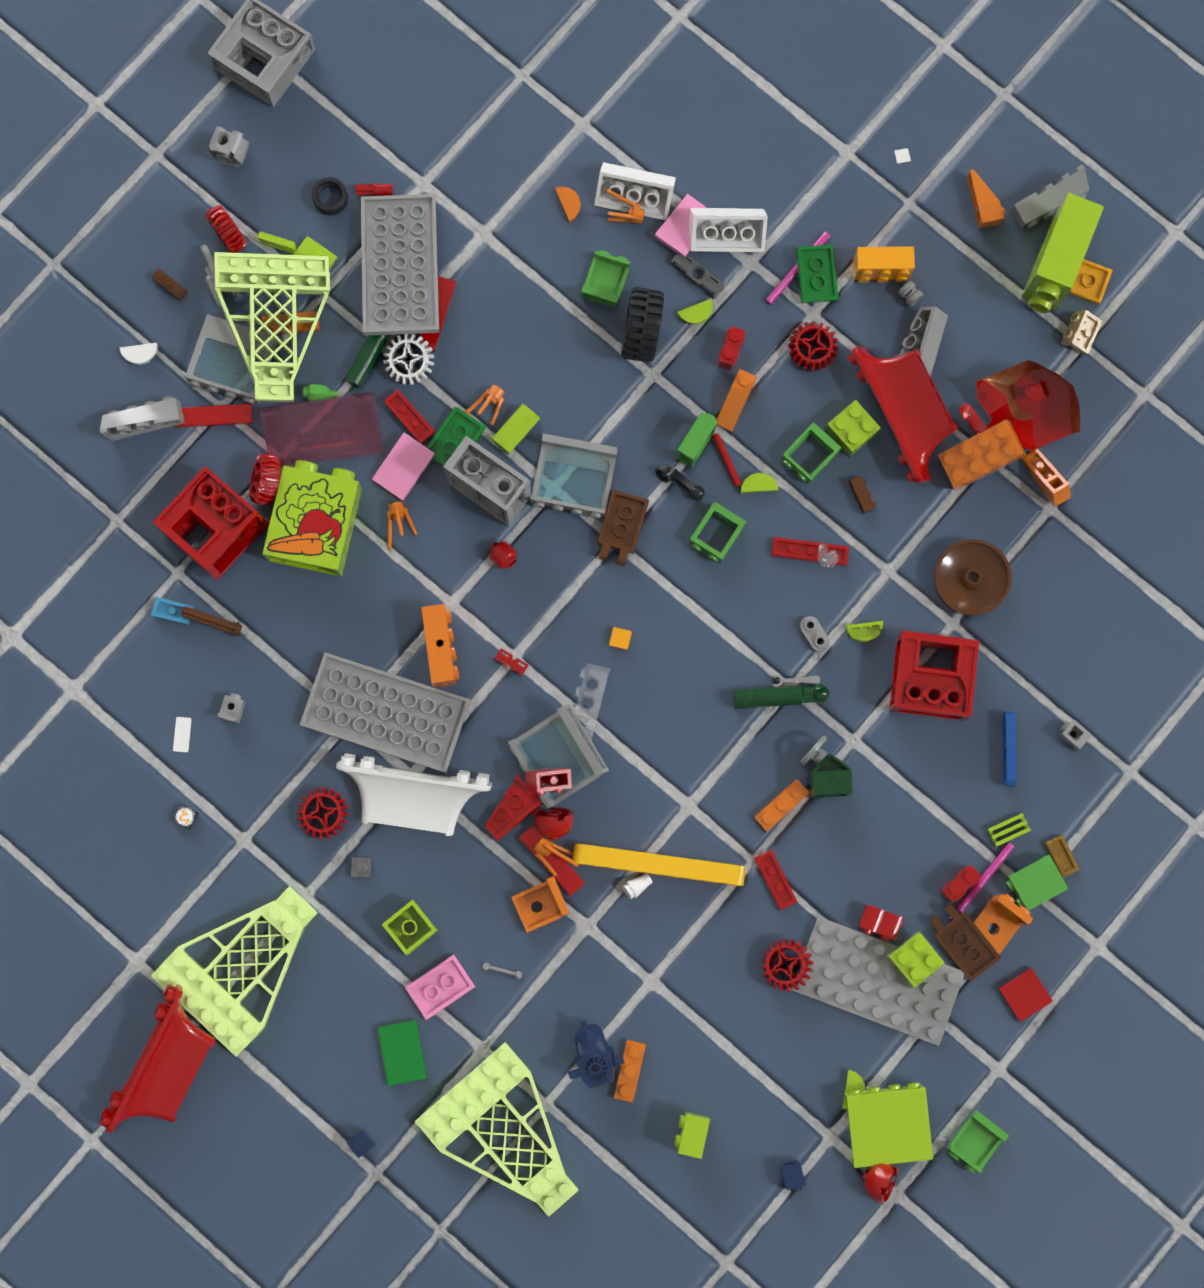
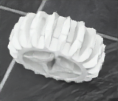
[383,334,435,385]

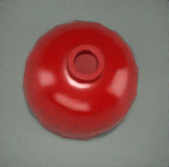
[535,807,574,840]
[862,1163,898,1205]

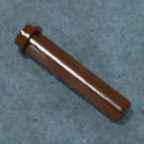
[181,606,242,637]

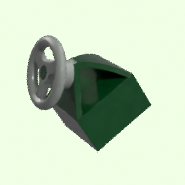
[800,736,853,798]

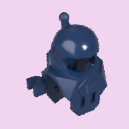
[568,1019,625,1088]

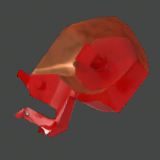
[960,360,1080,452]

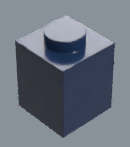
[347,1129,376,1159]
[779,1160,806,1193]

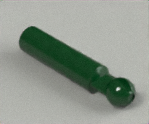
[345,335,390,388]
[733,684,829,709]

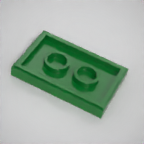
[795,245,839,304]
[426,406,487,466]
[378,1020,427,1086]

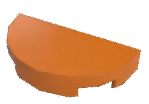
[555,187,581,223]

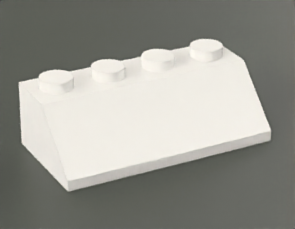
[594,162,676,220]
[689,208,768,252]

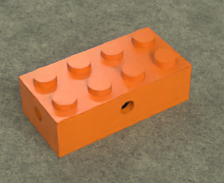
[938,420,1027,490]
[421,604,460,688]

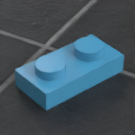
[151,597,194,625]

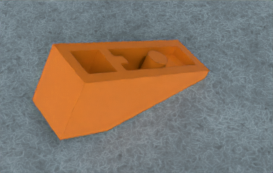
[967,169,1005,229]
[716,369,757,432]
[1022,448,1071,507]

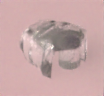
[818,544,839,568]

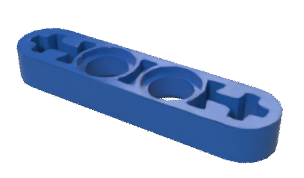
[1003,712,1017,787]

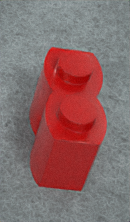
[718,326,745,371]
[940,865,981,903]
[858,904,904,943]

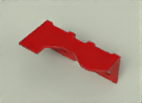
[494,648,529,676]

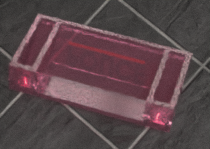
[260,392,383,467]

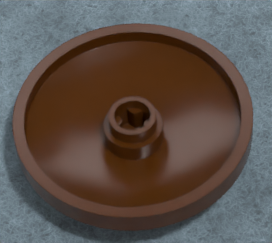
[934,539,1012,616]

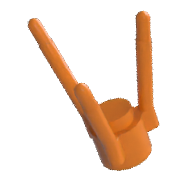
[605,189,645,224]
[465,385,505,425]
[387,502,417,550]
[533,837,579,876]

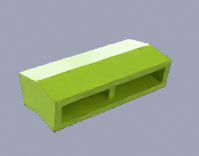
[492,404,540,455]

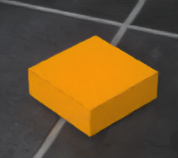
[609,627,632,651]

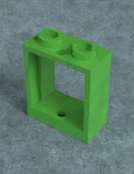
[676,412,717,468]
[781,422,842,484]
[689,501,747,563]

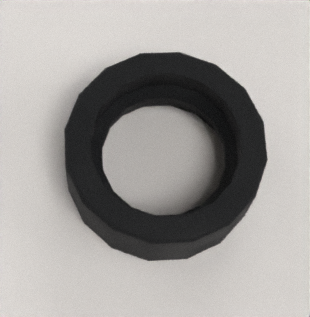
[312,177,348,216]

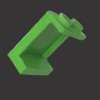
[581,250,631,308]
[1005,855,1068,910]
[946,1110,1009,1174]

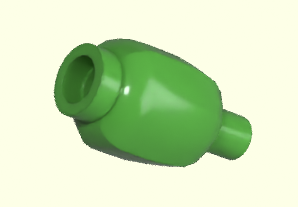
[303,384,338,402]

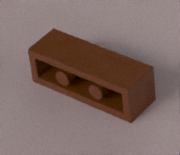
[152,269,188,302]
[849,475,876,514]

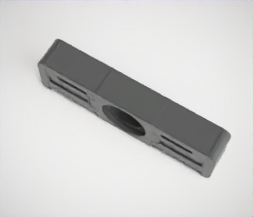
[671,253,725,299]

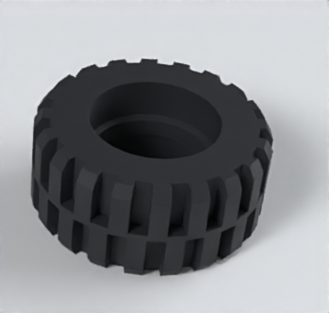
[621,287,664,363]

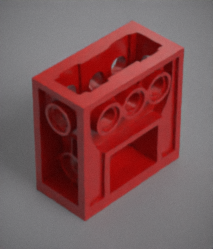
[152,466,269,580]
[889,630,980,721]

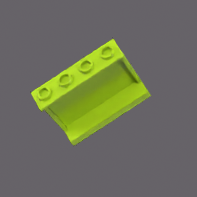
[844,1082,933,1168]

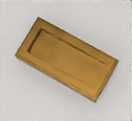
[1044,835,1080,878]

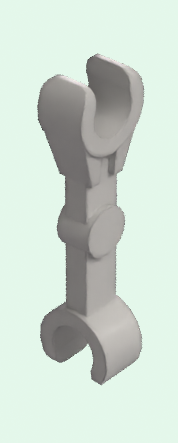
[772,674,820,687]

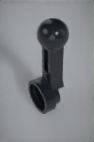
[655,464,705,501]

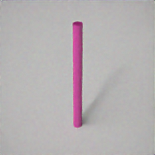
[765,232,830,305]
[949,842,1014,920]

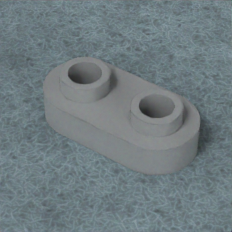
[800,616,830,652]

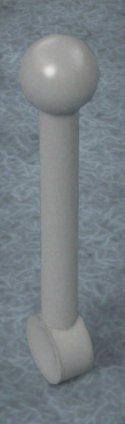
[482,962,522,979]

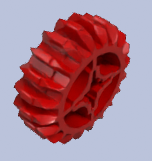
[206,205,247,253]
[788,321,839,372]
[249,454,281,506]
[296,787,349,840]
[761,939,814,992]

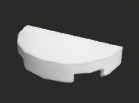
[120,343,158,365]

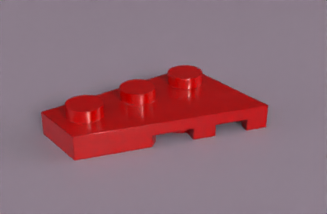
[485,774,542,842]

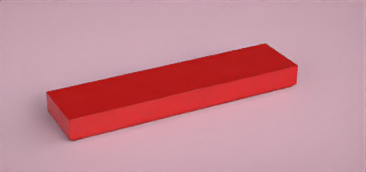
[416,276,456,353]
[176,404,253,428]
[771,537,849,566]
[519,825,585,896]

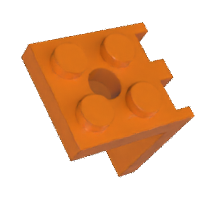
[511,876,570,933]
[973,894,1033,954]

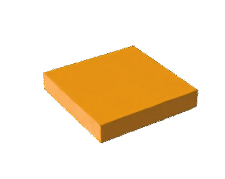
[1068,259,1113,305]

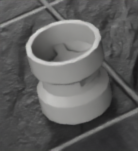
[898,280,924,307]

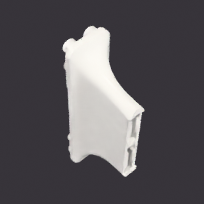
[336,753,492,836]

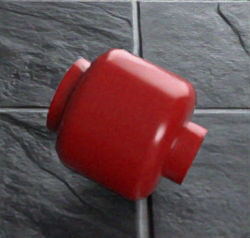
[489,541,518,569]

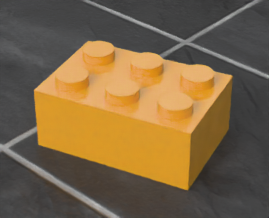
[853,247,915,283]

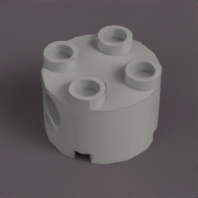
[206,127,249,167]

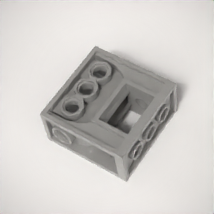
[207,0,316,107]
[443,436,531,527]

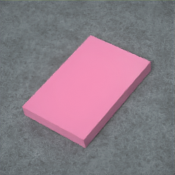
[654,194,707,258]
[372,432,436,501]
[405,954,475,1020]

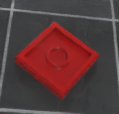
[998,968,1053,1022]

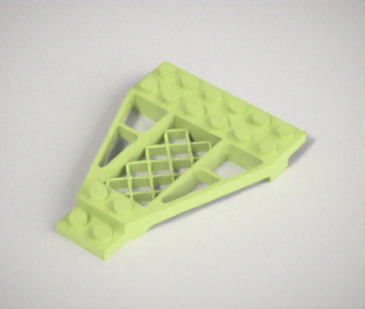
[214,252,330,402]
[151,886,318,1057]
[415,1042,579,1217]

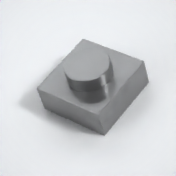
[351,857,372,878]

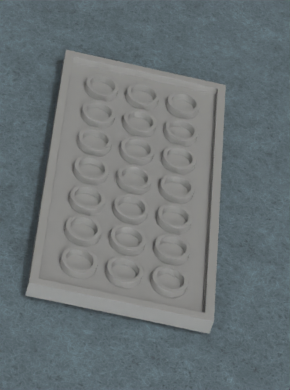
[361,194,439,336]
[300,652,471,773]
[792,916,964,1046]

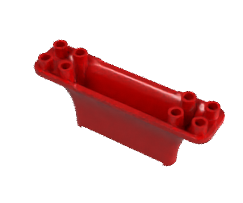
[848,347,958,483]
[100,984,215,1134]

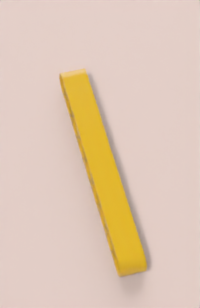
[572,843,746,886]

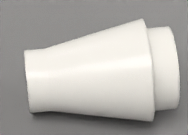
[622,873,653,899]

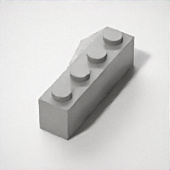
[1011,164,1090,230]
[895,306,948,377]
[100,396,185,441]

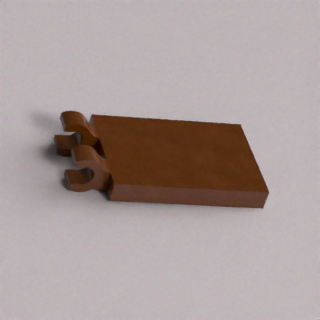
[597,490,649,566]
[929,903,1001,982]

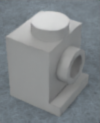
[217,693,246,724]
[1059,720,1092,751]

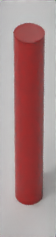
[712,433,742,487]

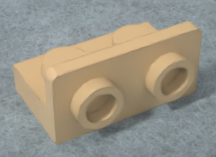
[1061,310,1102,354]

